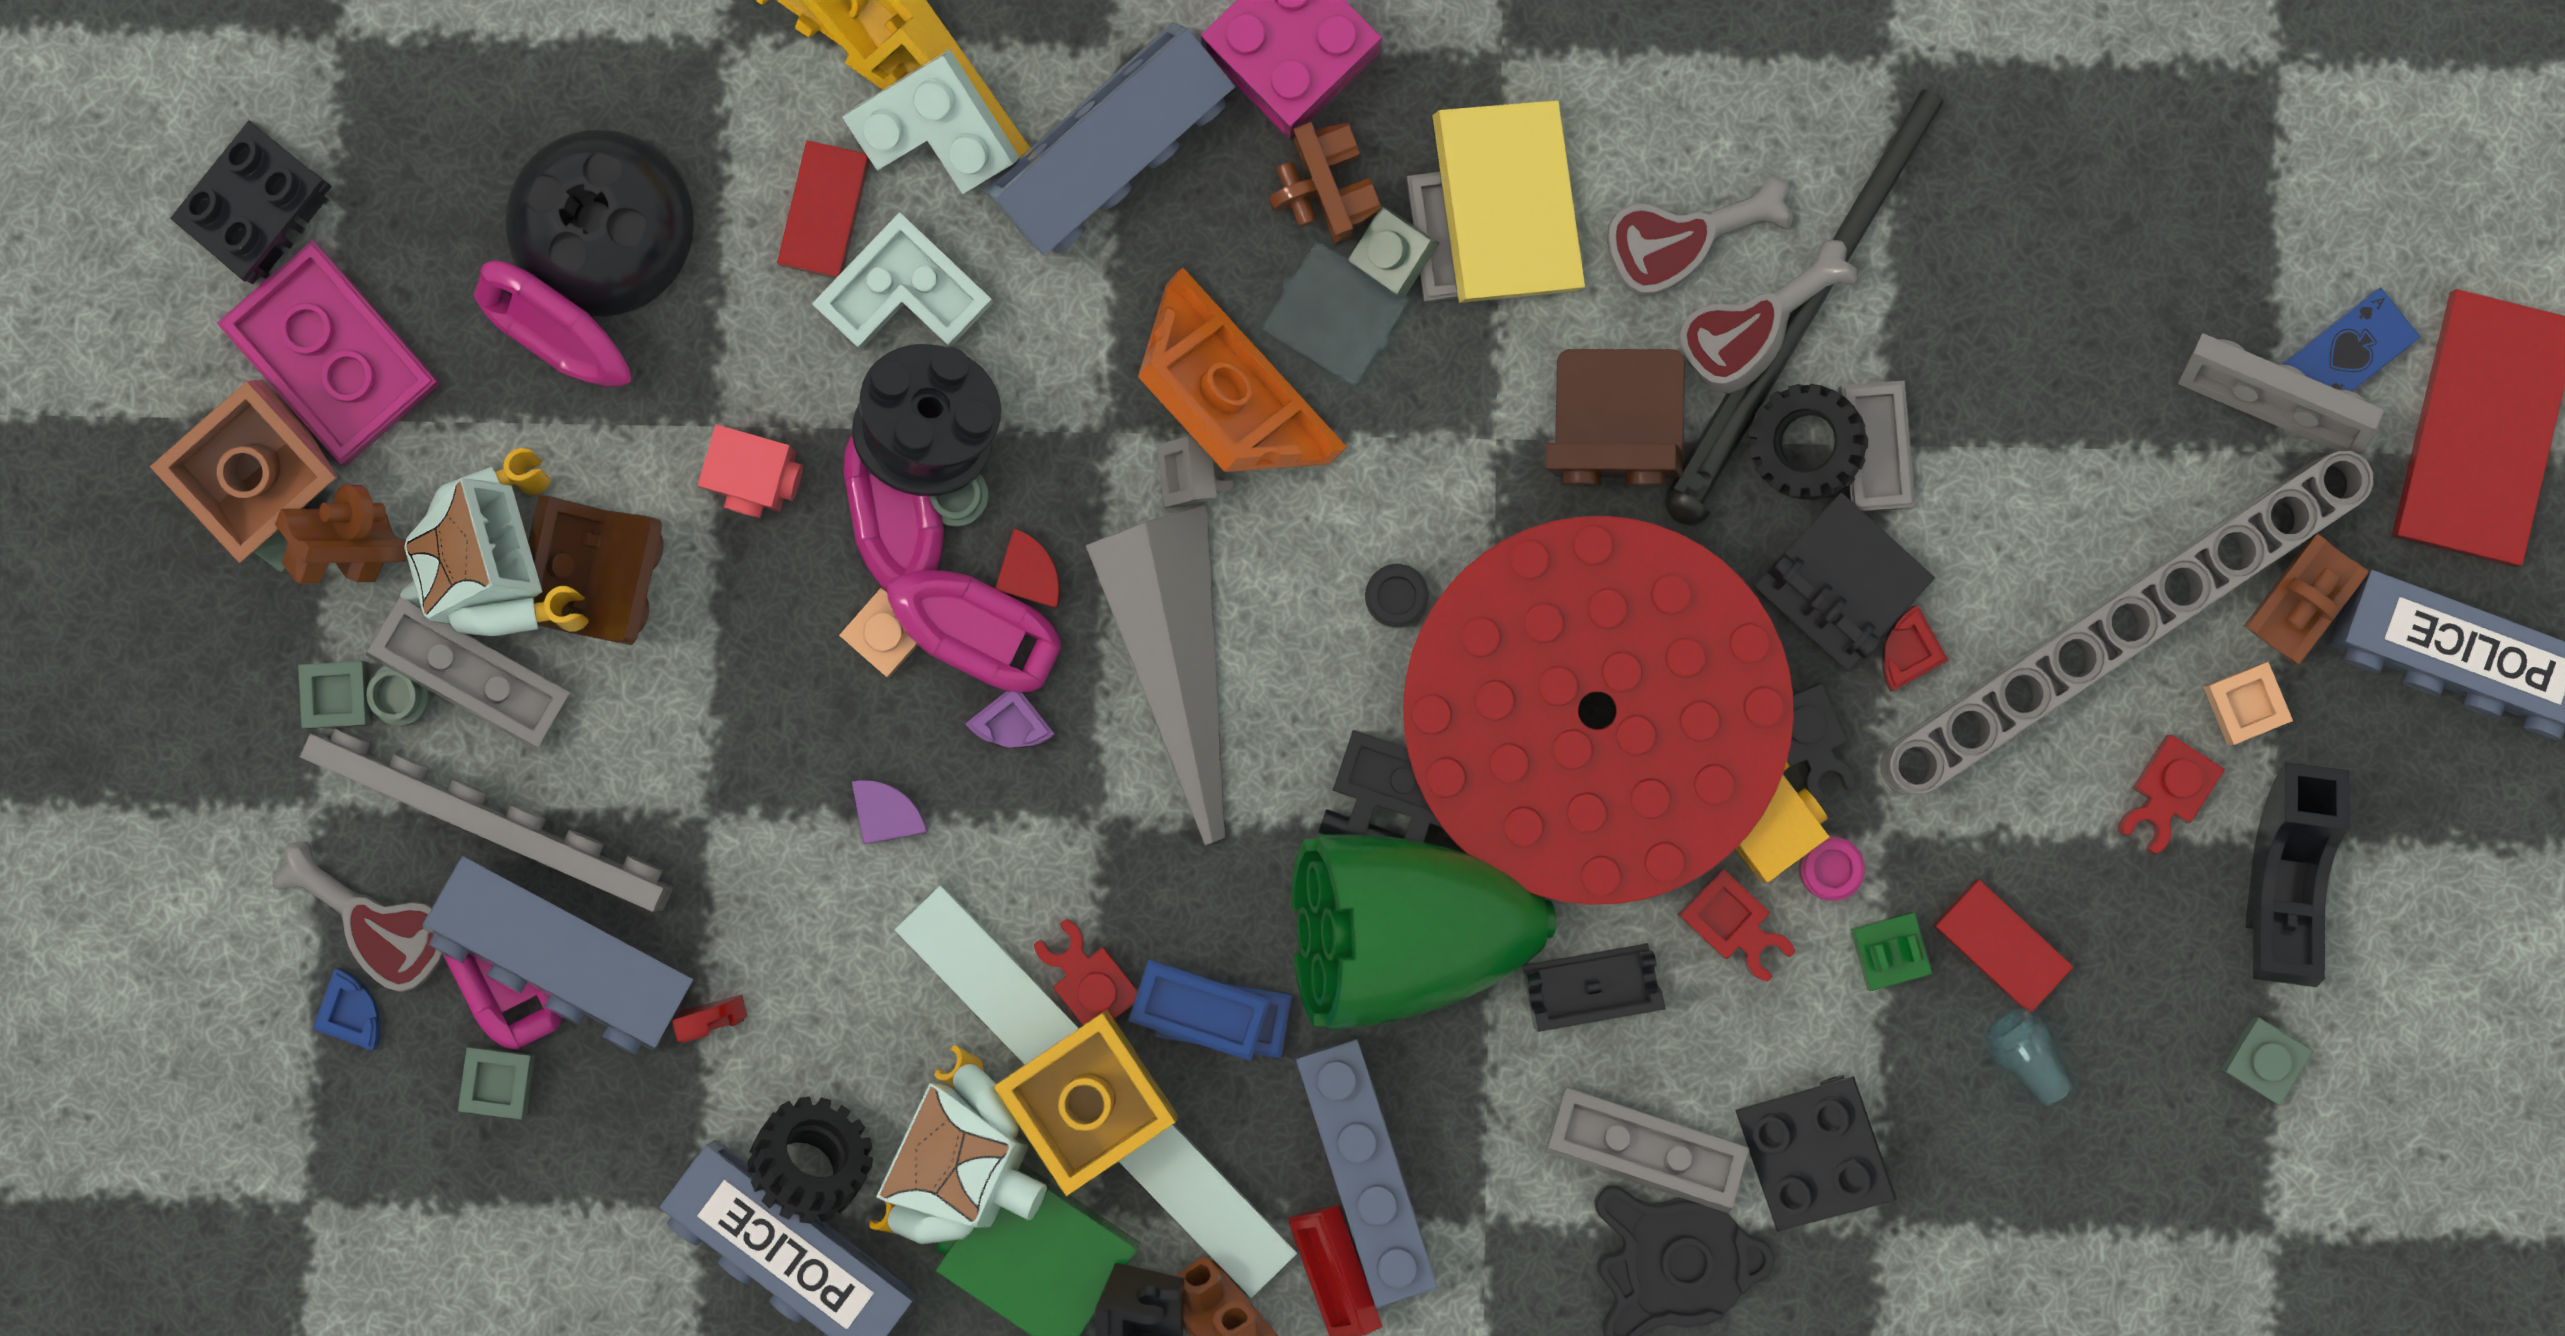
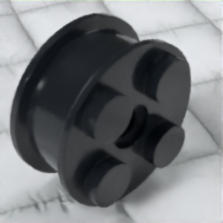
[852,344,1001,496]

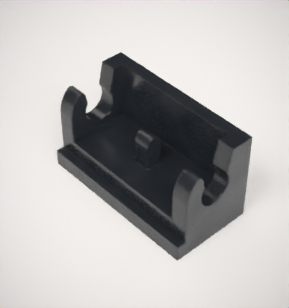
[1522,943,1666,1032]
[1095,1262,1184,1336]

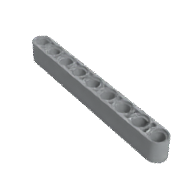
[1880,451,2373,794]

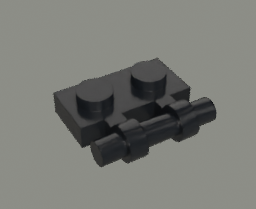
[1318,730,1443,843]

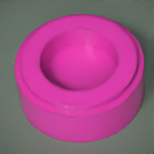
[1799,837,1865,901]

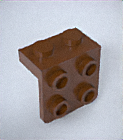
[1546,349,1686,488]
[528,495,664,645]

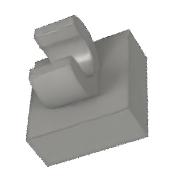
[1157,435,1234,508]

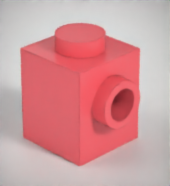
[697,424,803,518]

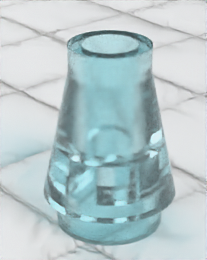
[1985,1008,2074,1106]

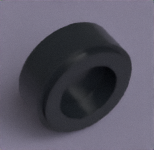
[1365,564,1429,628]

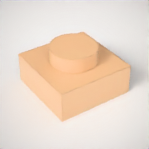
[839,588,918,678]
[2203,662,2293,745]

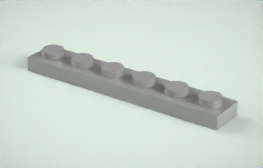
[300,728,674,912]

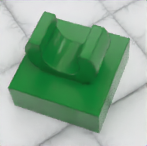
[1850,912,1932,991]

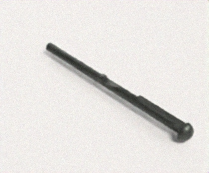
[1665,89,1944,526]

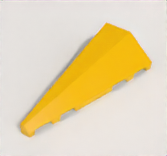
[755,0,1030,160]

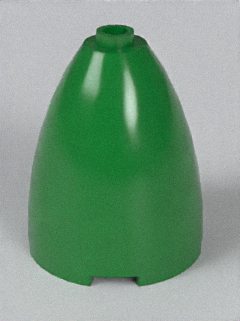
[1291,835,1556,1030]

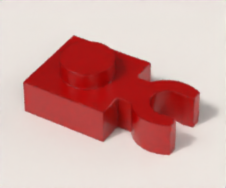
[2118,735,2225,854]
[1677,868,1795,982]
[1034,919,1138,1025]

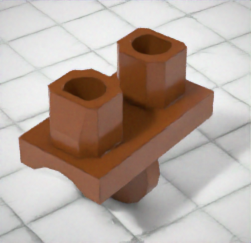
[1268,122,1381,245]
[275,484,407,584]
[2243,533,2370,665]
[1177,1257,1278,1336]

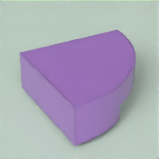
[966,691,1056,748]
[852,780,928,844]

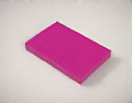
[217,240,441,467]

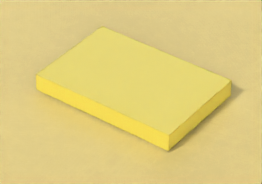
[1432,100,1585,303]

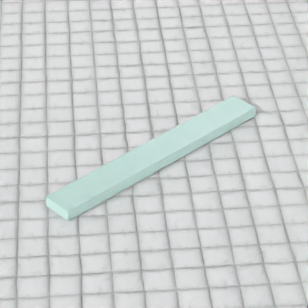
[895,885,1297,1298]

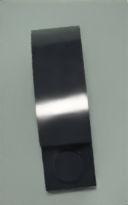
[2246,762,2350,987]

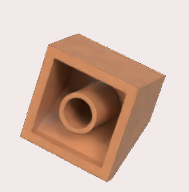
[150,379,338,563]

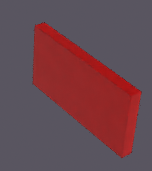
[2391,289,2565,567]

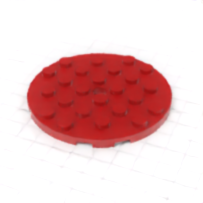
[1403,516,1794,905]

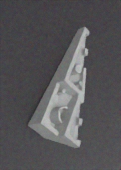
[1085,505,1225,845]

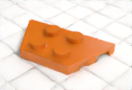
[1138,268,1347,472]

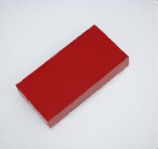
[777,140,870,279]
[1932,879,2073,1014]
[1288,1205,1383,1336]

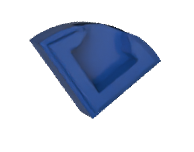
[312,968,381,1050]

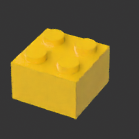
[993,1009,1179,1196]

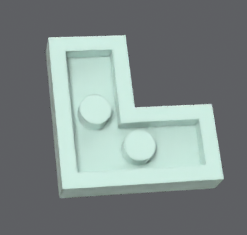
[842,49,1019,194]
[812,212,994,351]

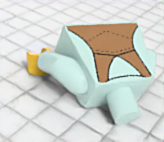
[400,448,589,636]
[869,1045,1047,1244]

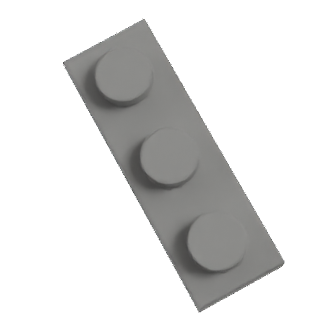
[2178,333,2385,455]
[366,597,570,750]
[1545,1087,1749,1213]

